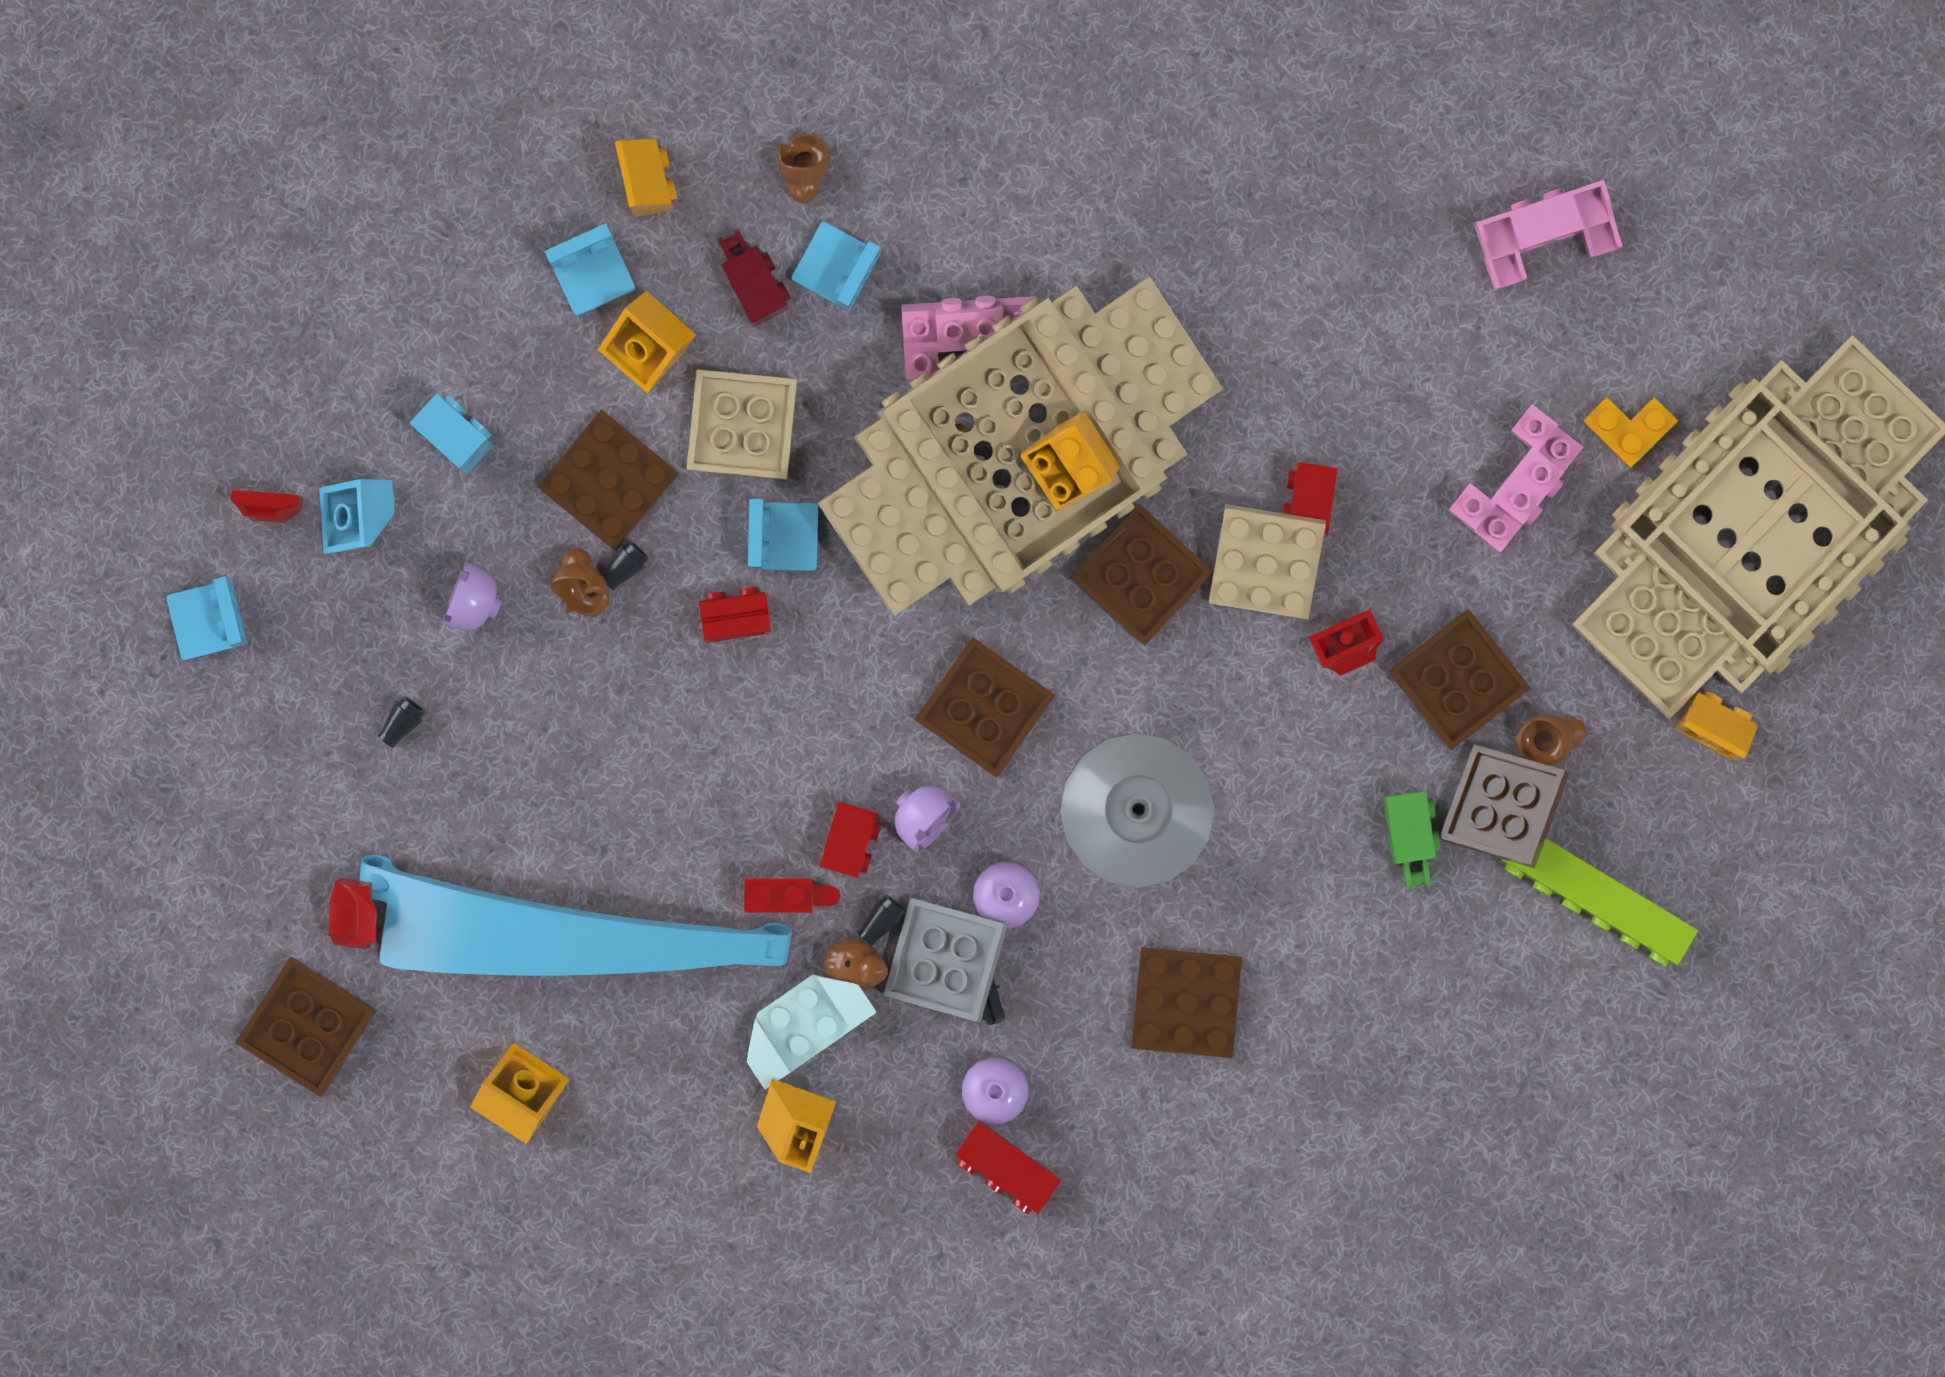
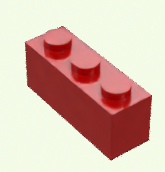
[955,1120,1062,1215]

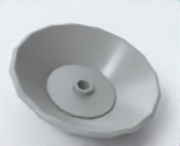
[1060,733,1215,888]

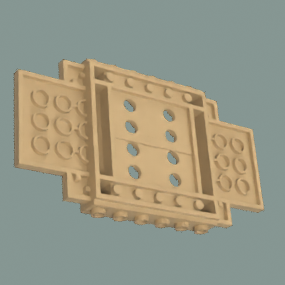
[817,277,1223,616]
[1571,335,1945,719]

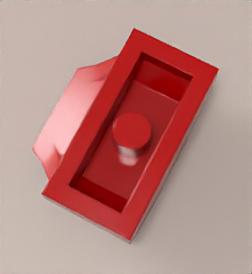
[231,490,303,523]
[1308,609,1384,676]
[329,878,377,949]

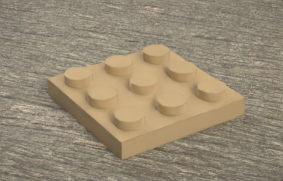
[687,370,797,481]
[1209,504,1326,619]

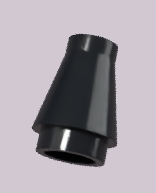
[601,541,649,590]
[378,696,425,748]
[858,895,906,946]

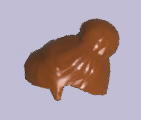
[777,134,830,204]
[551,548,609,617]
[1514,715,1587,766]
[823,938,888,991]

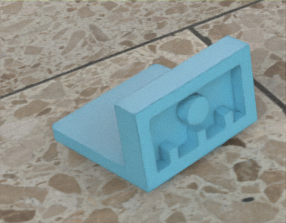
[792,222,881,312]
[544,223,636,317]
[748,499,818,571]
[166,576,248,660]

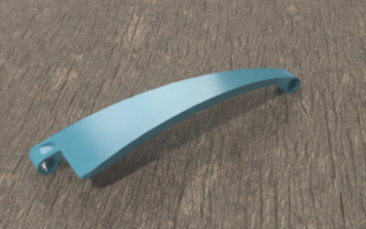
[359,855,792,976]

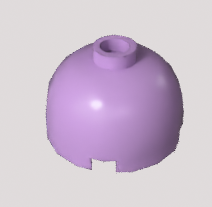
[441,561,502,630]
[895,785,961,853]
[973,861,1040,929]
[962,1057,1029,1125]

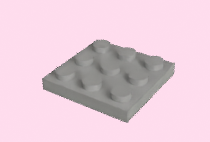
[883,898,1008,1023]

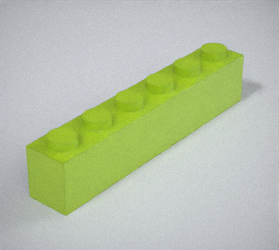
[1500,839,1699,968]

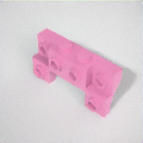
[1474,180,1623,291]
[901,295,1035,379]
[1448,404,1583,553]

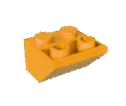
[1020,411,1121,511]
[757,1079,836,1173]

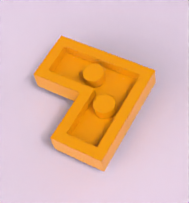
[1582,397,1678,469]

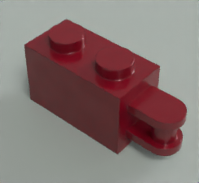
[717,229,791,328]

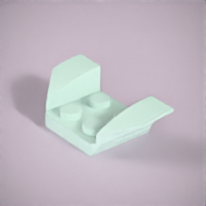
[747,974,877,1090]

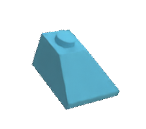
[319,479,395,554]

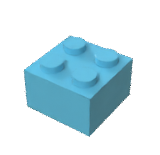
[410,393,493,475]

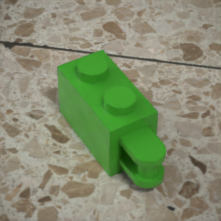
[1383,791,1441,890]

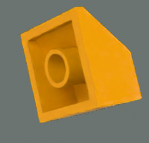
[615,139,678,218]
[597,291,696,394]
[1675,690,1758,761]
[470,1042,570,1144]

